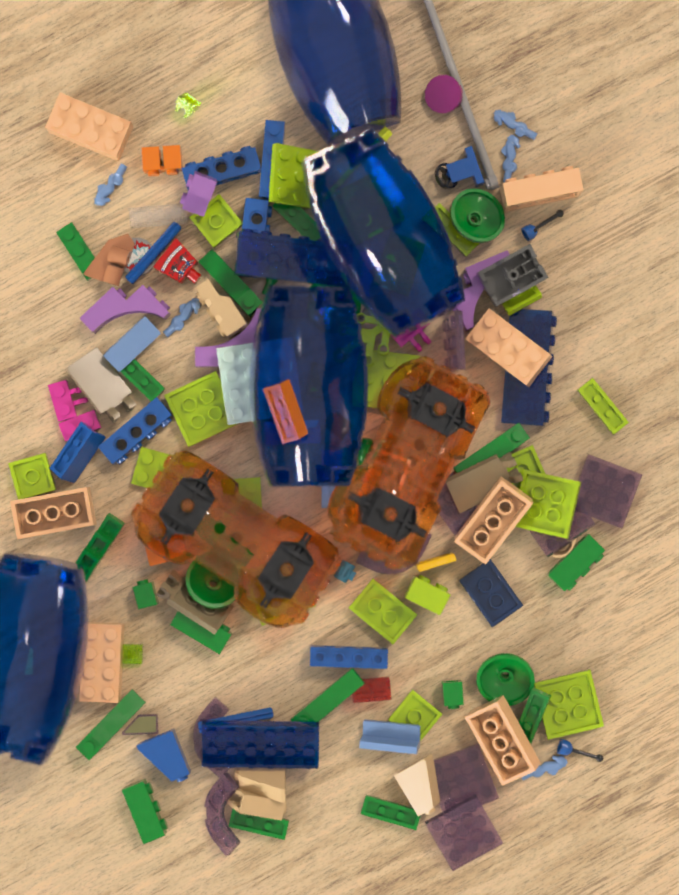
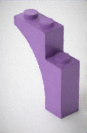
[449,250,510,332]
[80,285,171,334]
[195,308,269,367]

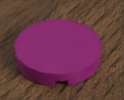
[425,75,463,114]

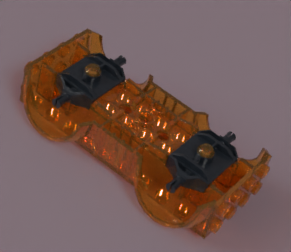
[327,356,491,570]
[131,450,341,628]

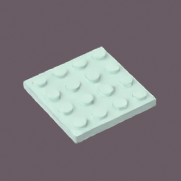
[216,337,303,425]

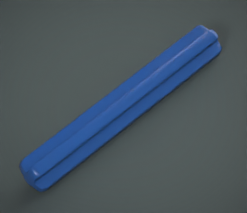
[125,222,181,284]
[198,707,274,733]

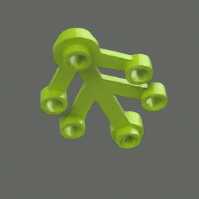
[333,313,397,367]

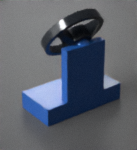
[435,146,484,190]

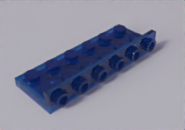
[234,229,352,288]
[501,309,557,427]
[202,720,319,769]

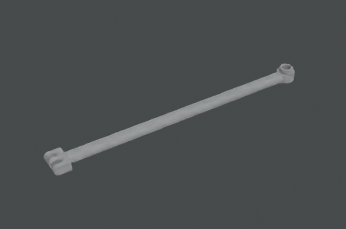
[423,0,499,190]

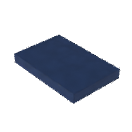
[459,559,524,627]

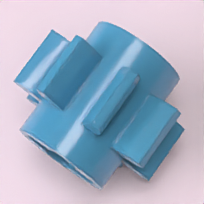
[332,560,356,583]

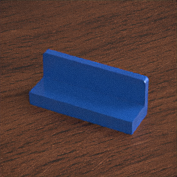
[49,422,106,483]

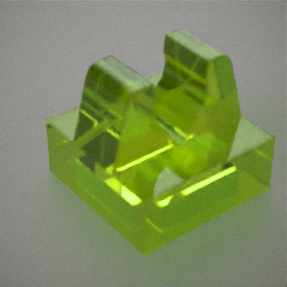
[175,93,201,118]
[123,644,143,664]

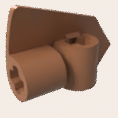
[84,233,135,286]

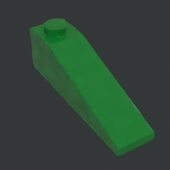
[198,249,264,317]
[453,423,530,474]
[290,668,365,734]
[75,689,146,761]

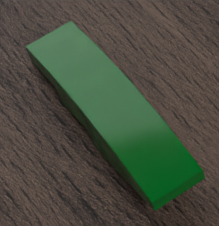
[65,513,125,590]

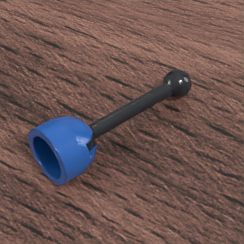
[521,210,564,241]
[557,739,604,762]

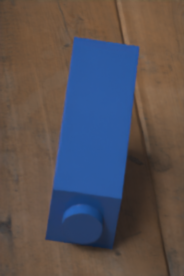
[136,729,191,782]

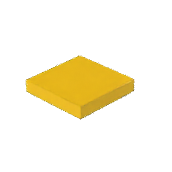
[416,552,457,572]

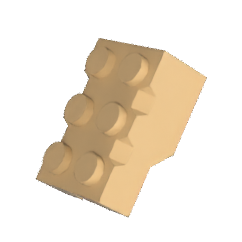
[195,279,248,340]

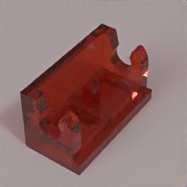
[352,677,392,703]

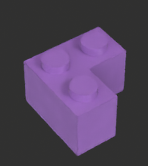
[180,171,217,217]

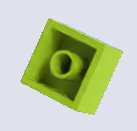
[404,574,451,615]

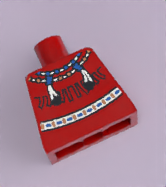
[153,238,202,284]

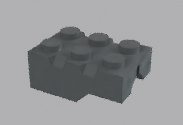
[476,244,549,307]

